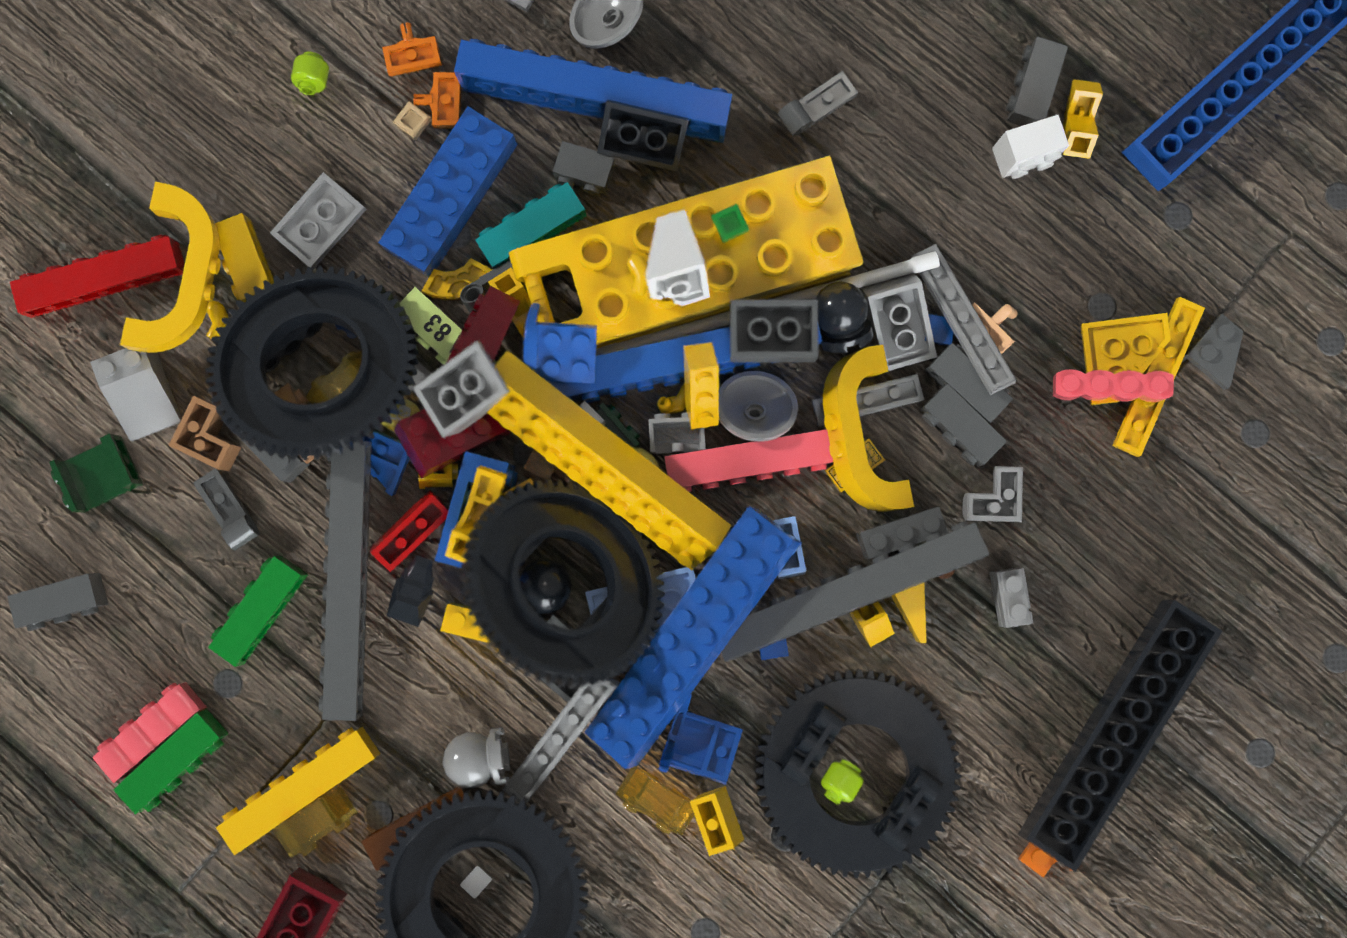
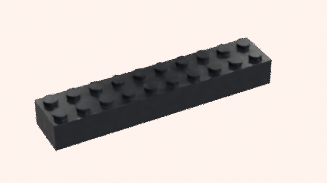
[1018,599,1222,872]

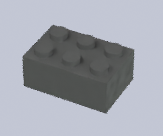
[729,300,818,362]

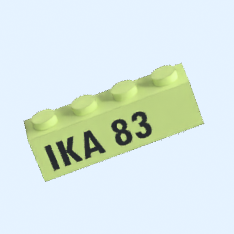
[400,287,497,366]

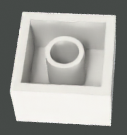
[992,115,1069,179]

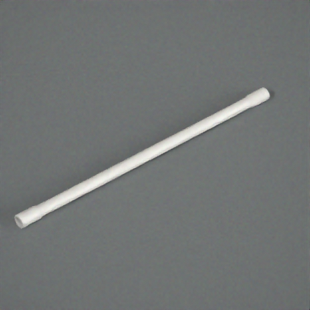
[596,251,940,356]

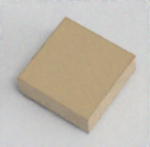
[393,101,432,141]

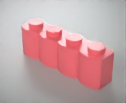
[1053,369,1174,402]
[93,682,207,783]

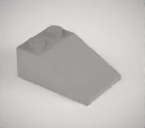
[861,273,937,371]
[413,341,510,437]
[90,348,182,442]

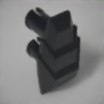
[387,555,434,627]

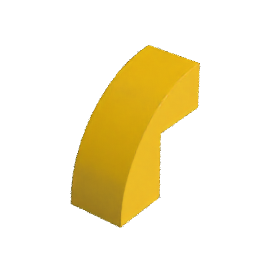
[1063,79,1103,159]

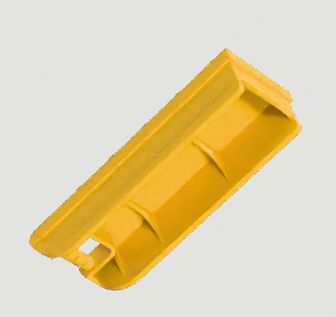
[508,156,863,349]

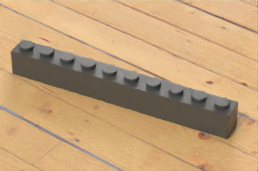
[319,441,372,721]
[721,521,989,662]

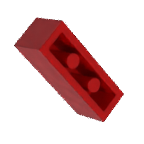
[370,490,449,572]

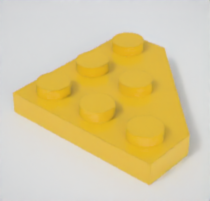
[1081,313,1171,405]

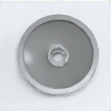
[569,0,643,49]
[719,371,798,442]

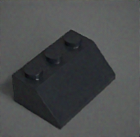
[597,99,689,172]

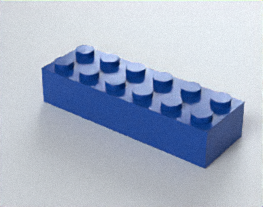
[378,106,517,278]

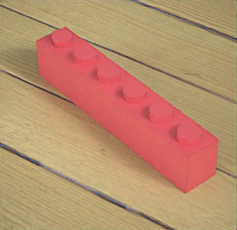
[664,429,833,492]

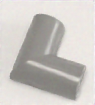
[962,466,1023,522]

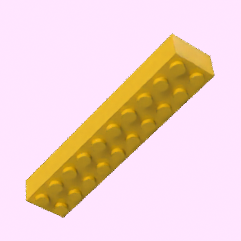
[487,351,732,571]

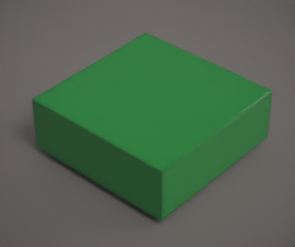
[711,203,749,243]

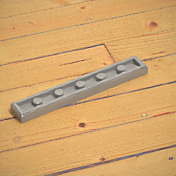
[911,244,1016,395]
[502,677,618,804]

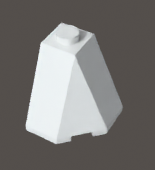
[646,210,710,306]

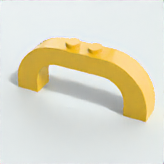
[120,182,221,353]
[823,345,914,512]

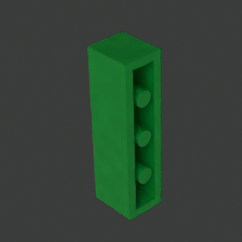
[208,556,308,667]
[113,709,229,815]

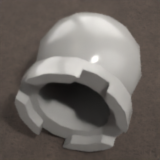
[443,727,510,789]

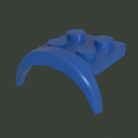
[523,303,597,383]
[659,694,743,785]

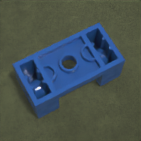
[435,451,518,568]

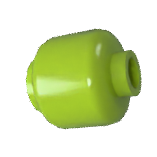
[291,52,329,95]
[821,759,863,805]

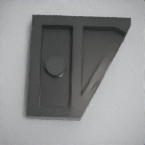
[1184,314,1243,390]

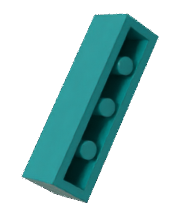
[475,182,587,269]

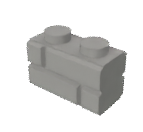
[989,568,1033,628]

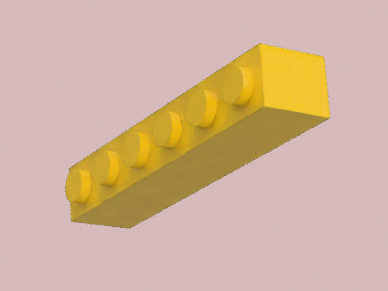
[216,727,381,855]

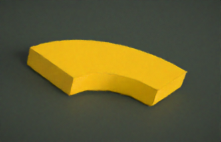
[421,258,492,300]

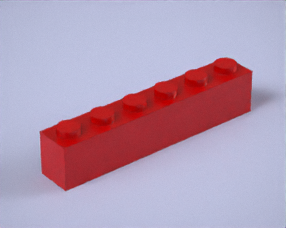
[10,235,185,318]

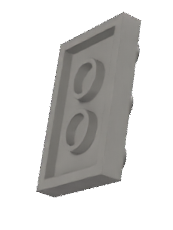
[270,172,367,270]

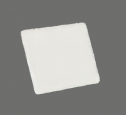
[460,866,492,899]

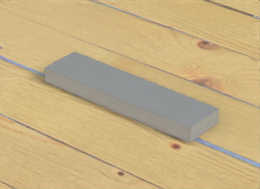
[811,374,924,427]

